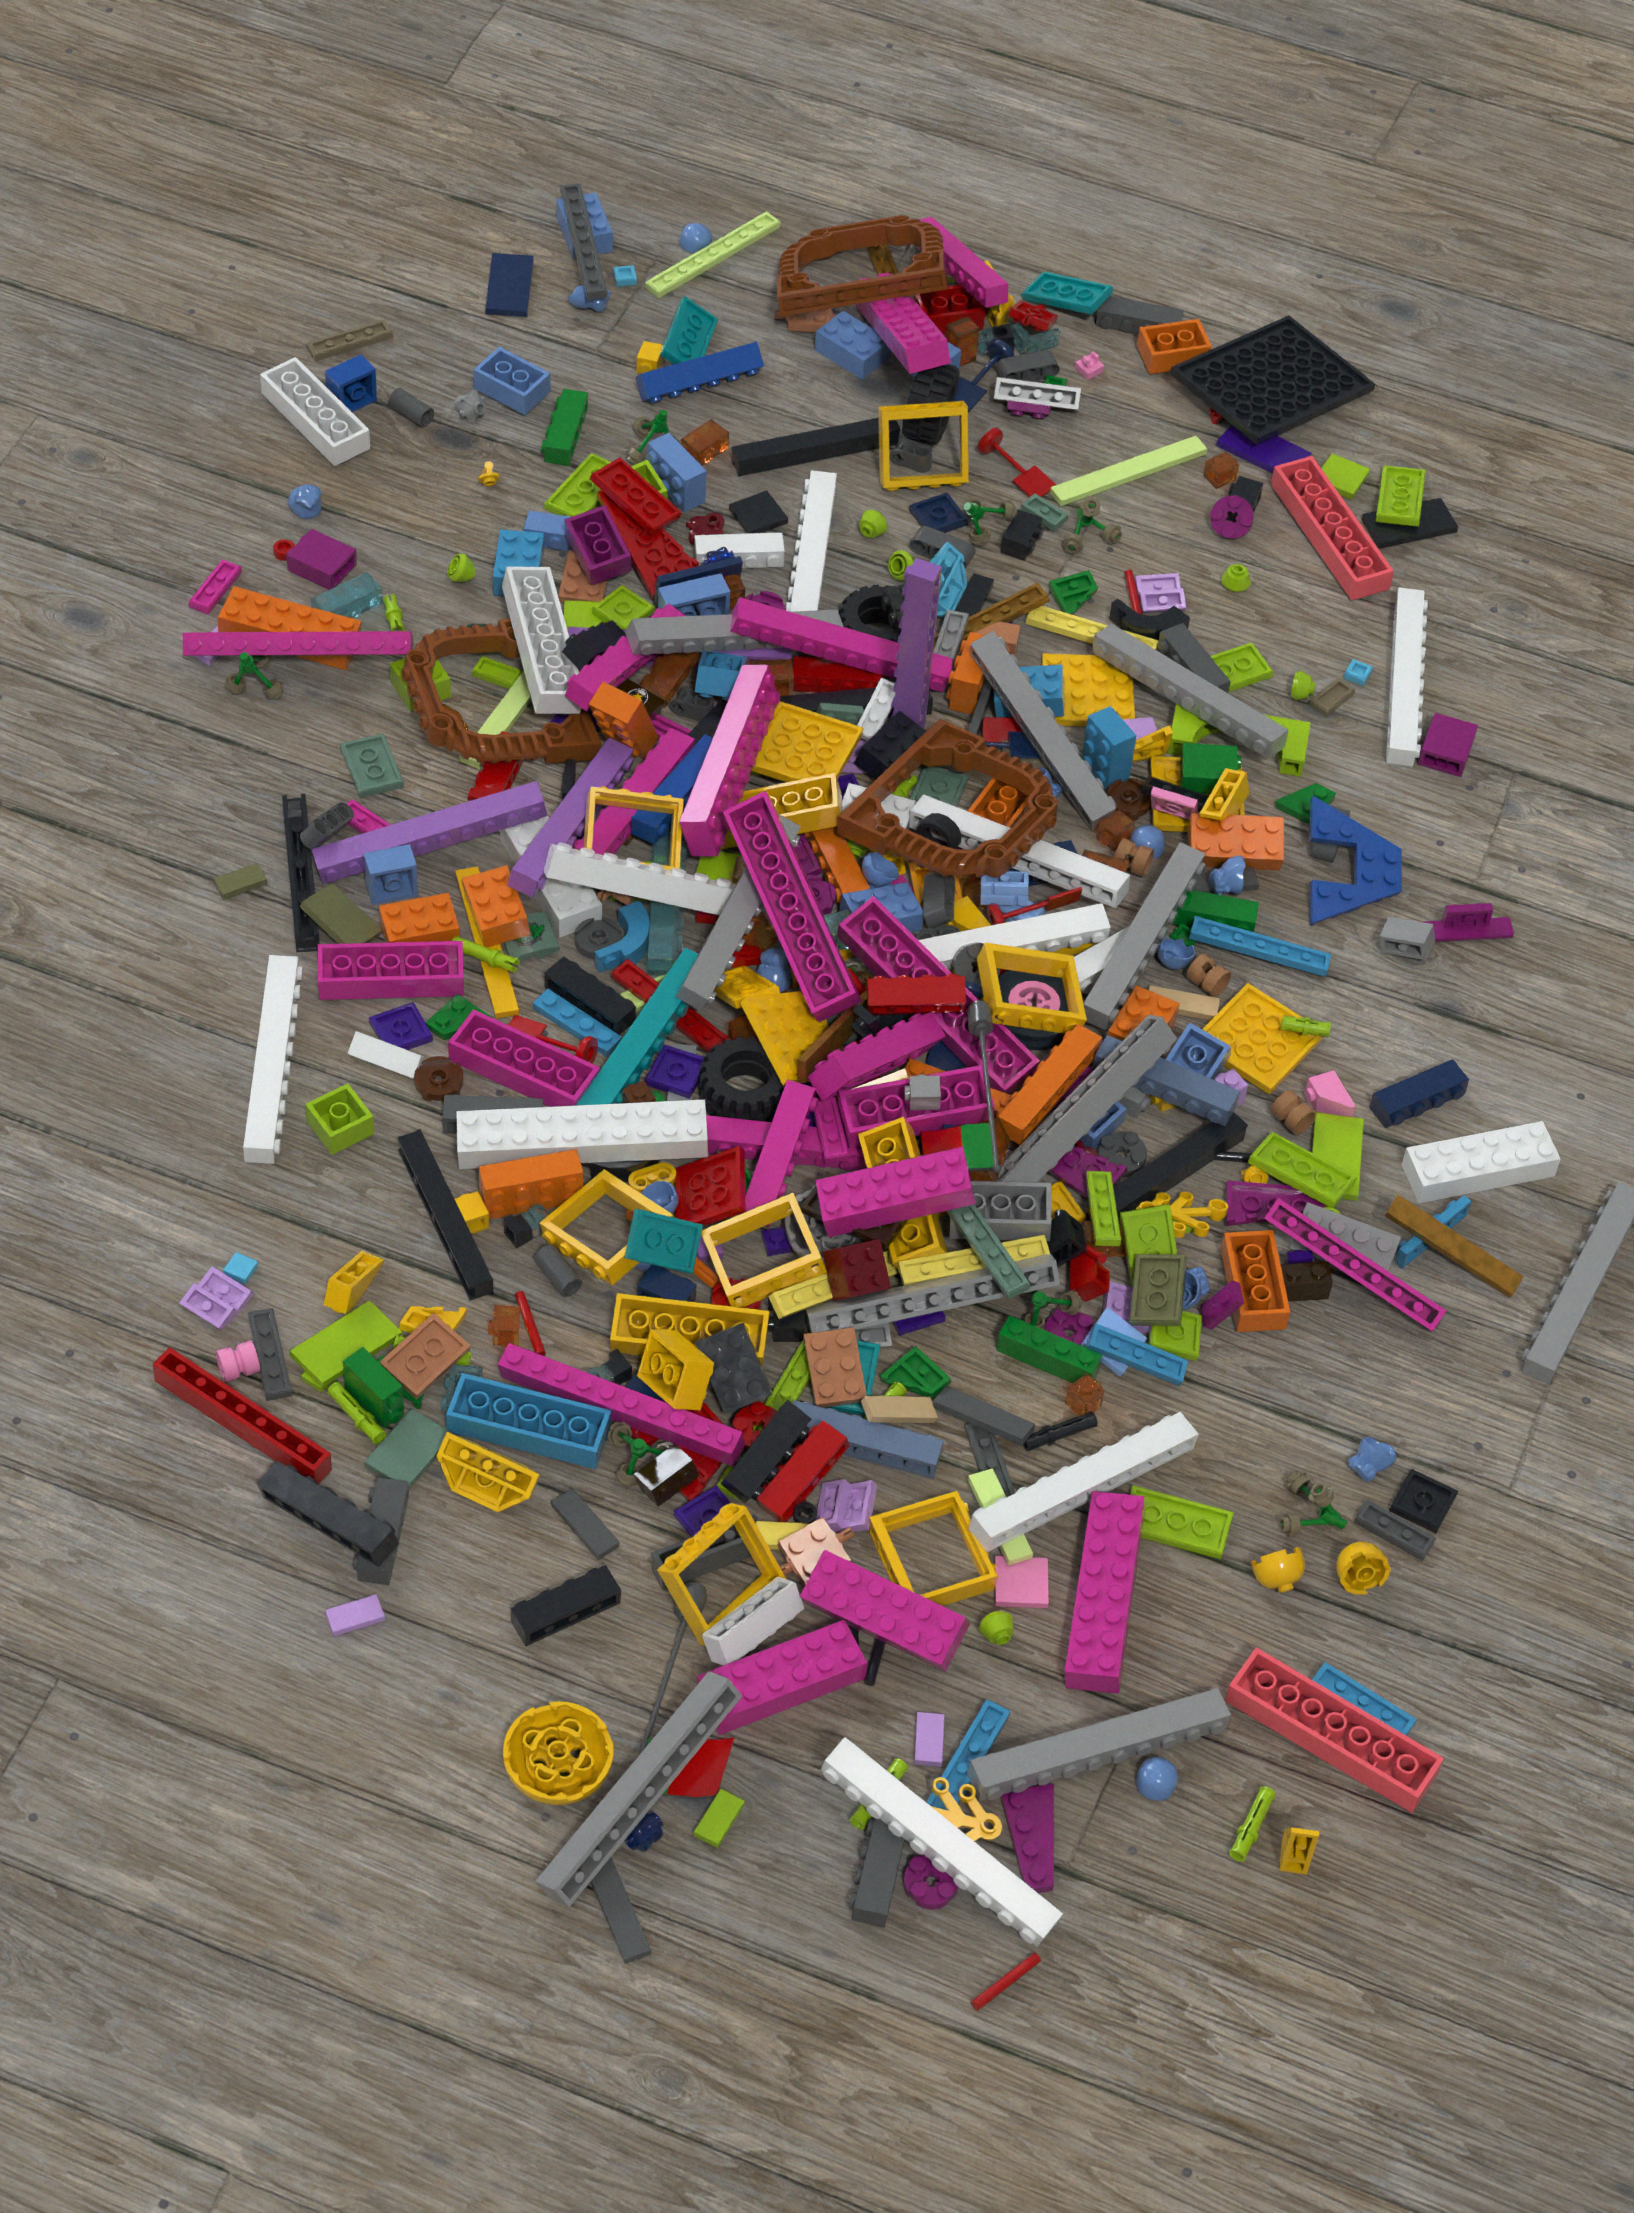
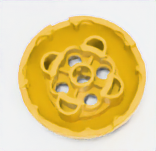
[503,1702,613,1805]

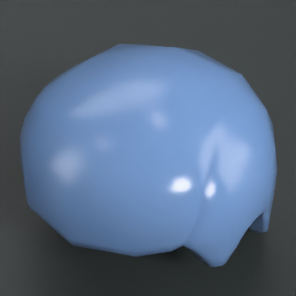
[679,223,713,253]
[1130,825,1165,859]
[1157,938,1195,970]
[641,1181,678,1214]
[1135,1757,1179,1801]

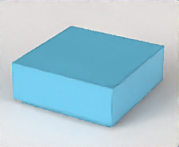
[613,266,637,287]
[1343,659,1373,686]
[223,1252,258,1285]

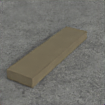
[306,320,393,361]

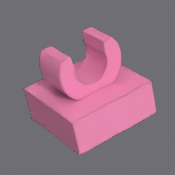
[1074,351,1104,380]

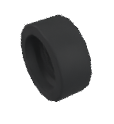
[915,813,962,849]

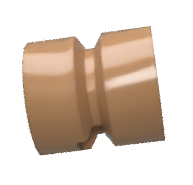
[1113,838,1154,877]
[1186,953,1232,997]
[1270,1090,1317,1135]

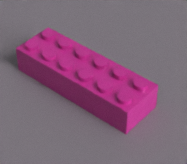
[318,941,464,1000]
[448,1009,600,1107]
[808,1012,946,1102]
[838,1065,994,1148]
[816,1147,976,1237]
[800,1549,970,1672]
[697,1620,867,1736]

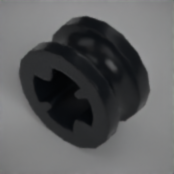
[793,1502,817,1524]

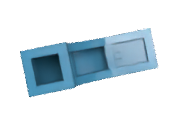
[595,900,650,973]

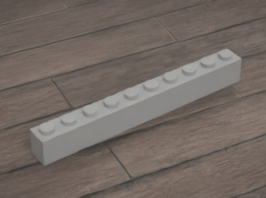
[625,610,844,655]
[1092,623,1288,759]
[970,631,1117,831]
[676,814,801,1011]
[1083,842,1206,1030]
[986,1015,1177,1183]
[1521,1182,1634,1385]
[805,1254,1060,1333]
[535,1672,742,1907]
[967,1688,1231,1801]

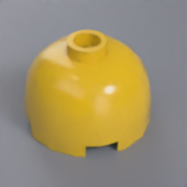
[1336,1541,1391,1595]
[1251,1547,1305,1593]

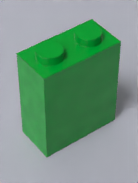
[1180,743,1242,794]
[343,1347,404,1429]

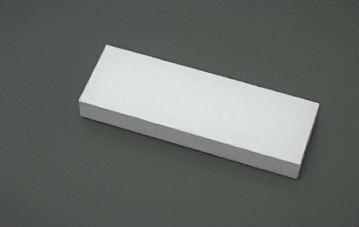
[857,678,895,741]
[348,1031,424,1079]

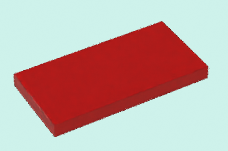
[590,457,682,535]

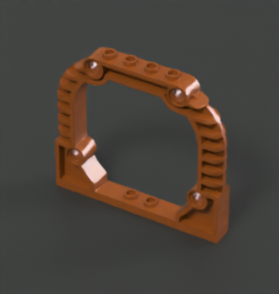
[777,215,947,316]
[401,619,601,764]
[837,719,1058,879]

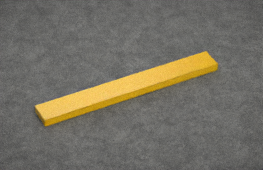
[455,867,519,1019]

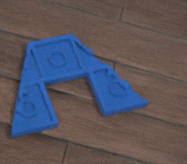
[1310,796,1402,926]

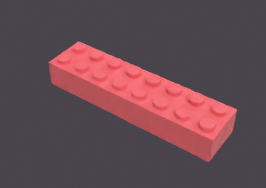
[1271,456,1394,601]
[1225,1647,1444,1814]

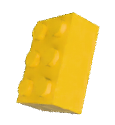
[637,1329,714,1410]

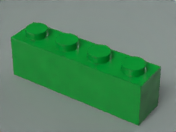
[541,388,588,466]
[1173,890,1259,932]
[996,1315,1102,1390]

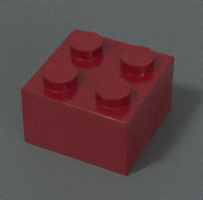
[823,1239,891,1301]

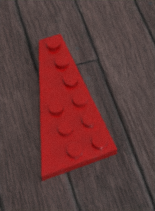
[597,490,699,600]

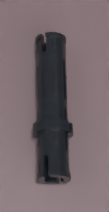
[1023,1411,1098,1452]

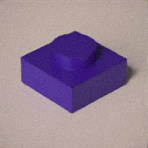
[761,1227,792,1257]
[1284,1250,1313,1264]

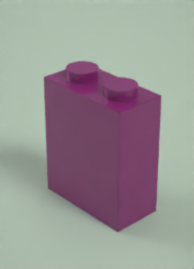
[286,529,357,591]
[1418,713,1478,777]

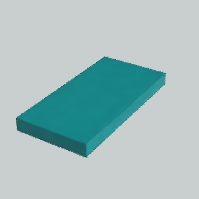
[1021,271,1114,315]
[659,296,718,364]

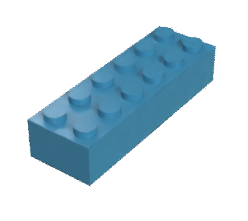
[446,1373,611,1469]

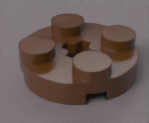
[1107,778,1151,821]
[414,1056,464,1101]

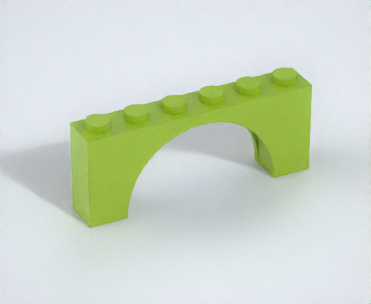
[1167,704,1311,777]

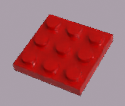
[675,1146,746,1226]

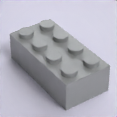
[950,1181,1051,1241]

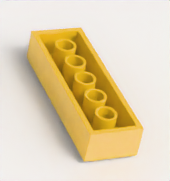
[720,773,843,850]
[858,1117,948,1268]
[610,1293,769,1367]

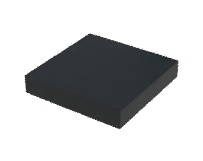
[729,491,788,534]
[1389,1469,1458,1534]

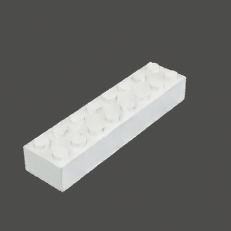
[502,567,581,714]

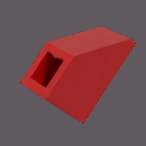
[1069,1253,1110,1302]

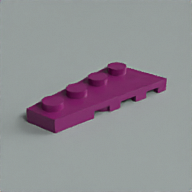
[1026,1130,1127,1200]
[1226,1180,1326,1226]
[1000,1783,1054,1893]

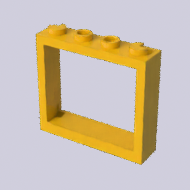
[878,401,969,491]
[583,786,684,870]
[977,942,1087,1034]
[540,1169,673,1285]
[701,1193,827,1308]
[868,1491,999,1606]
[657,1503,786,1646]

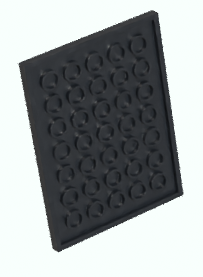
[1170,315,1376,445]

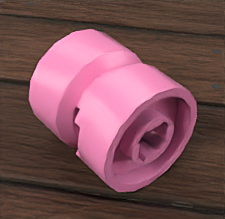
[216,1340,261,1383]

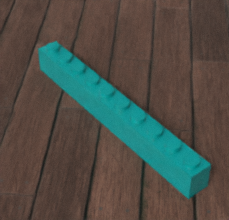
[576,948,699,1106]

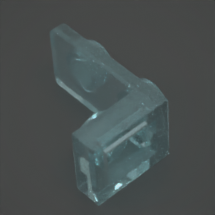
[1011,323,1060,355]
[441,1365,483,1413]

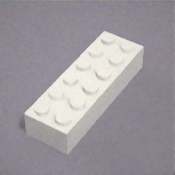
[260,357,370,466]
[500,816,602,938]
[1402,1121,1561,1204]

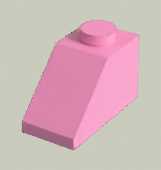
[1304,1070,1356,1117]

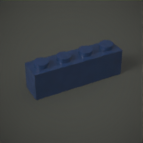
[1369,1059,1469,1128]

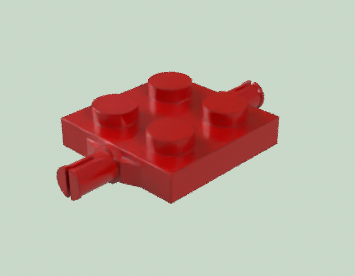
[1008,300,1058,332]

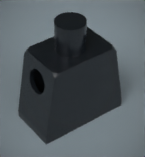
[1047,1210,1087,1268]

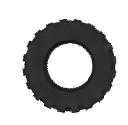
[902,364,960,445]
[838,585,900,642]
[699,1036,785,1122]

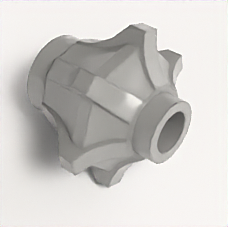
[454,389,486,424]

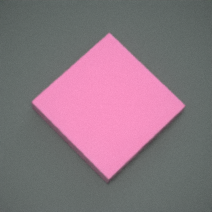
[1151,786,1198,820]
[994,1556,1049,1608]

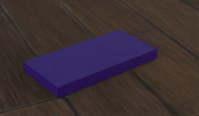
[1216,425,1312,474]

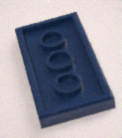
[485,253,534,317]
[653,556,743,608]

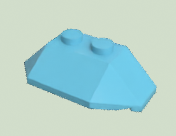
[930,542,967,618]

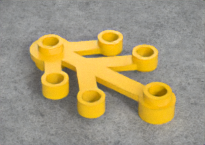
[1136,1191,1228,1238]
[931,1777,1002,1842]

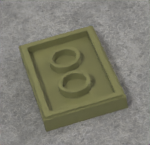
[300,883,383,944]
[1130,1254,1187,1326]

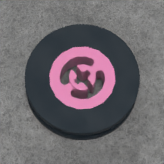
[995,970,1069,1051]

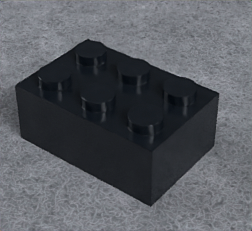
[854,711,926,780]
[695,1322,773,1415]

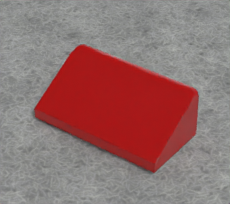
[981,717,1023,742]

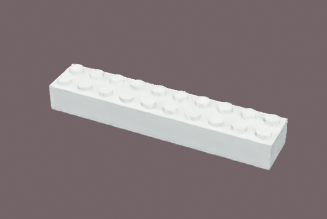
[457,1100,708,1169]

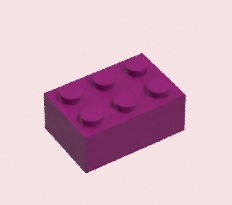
[564,505,632,585]

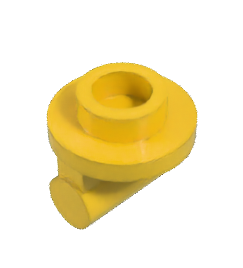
[478,461,500,486]
[1240,1165,1268,1184]

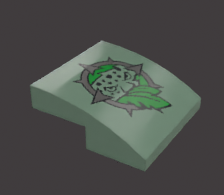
[505,912,560,965]

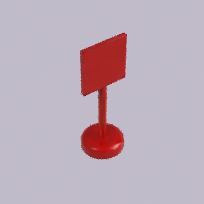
[977,427,1056,498]
[987,887,1083,925]
[508,1015,598,1064]

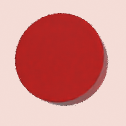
[273,539,295,561]

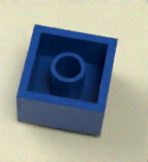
[325,354,377,412]

